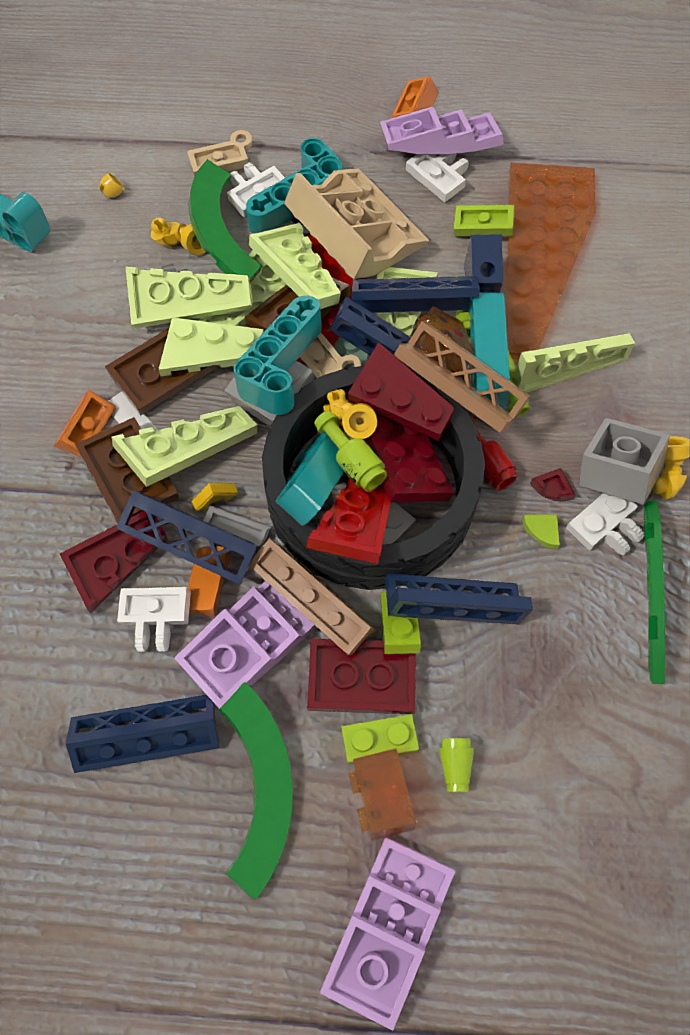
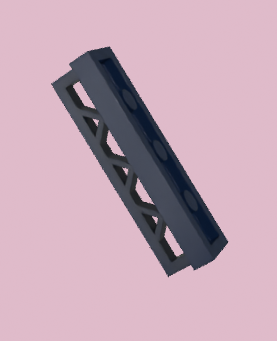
[352,276,480,313]
[328,297,450,376]
[116,491,261,584]
[385,573,533,625]
[66,695,220,773]

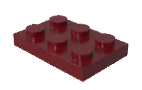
[363,416,454,502]
[307,638,416,715]

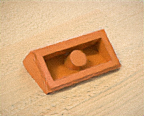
[391,76,438,118]
[54,390,116,457]
[188,546,231,617]

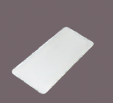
[108,392,158,431]

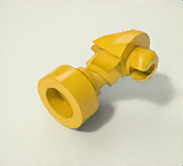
[151,217,205,255]
[323,389,377,439]
[652,436,690,500]

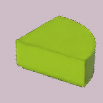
[522,514,560,549]

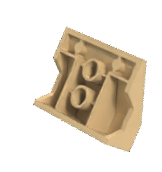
[284,168,429,279]

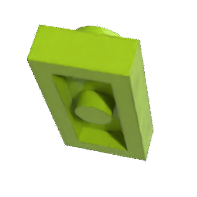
[454,205,514,236]
[380,591,421,654]
[341,714,419,765]

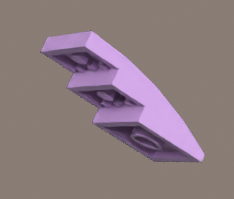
[380,107,504,154]
[174,581,316,709]
[320,836,455,1031]

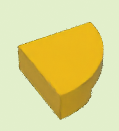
[192,483,238,511]

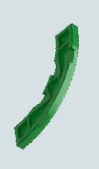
[188,159,262,282]
[644,501,665,684]
[219,682,293,900]

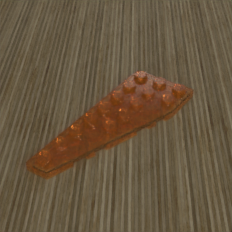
[505,162,596,360]

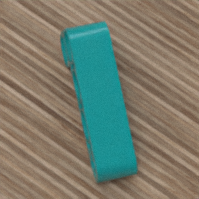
[246,138,342,234]
[0,192,51,252]
[469,292,510,418]
[234,295,322,415]
[276,433,351,526]

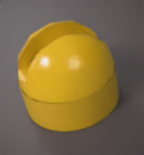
[99,172,125,198]

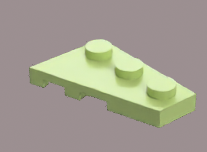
[159,317,264,376]

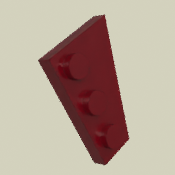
[348,342,454,441]
[59,511,168,614]

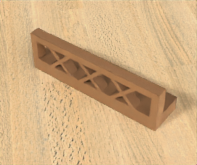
[394,321,531,433]
[250,538,379,655]

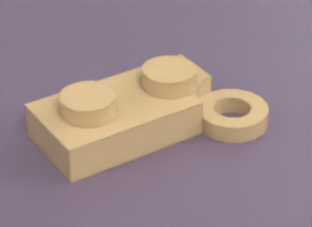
[187,130,252,177]
[300,332,362,379]

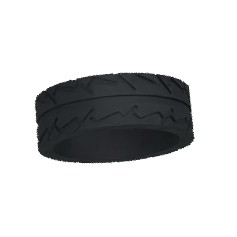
[262,366,485,590]

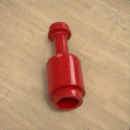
[468,413,518,491]

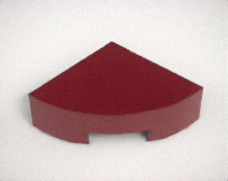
[530,468,576,502]

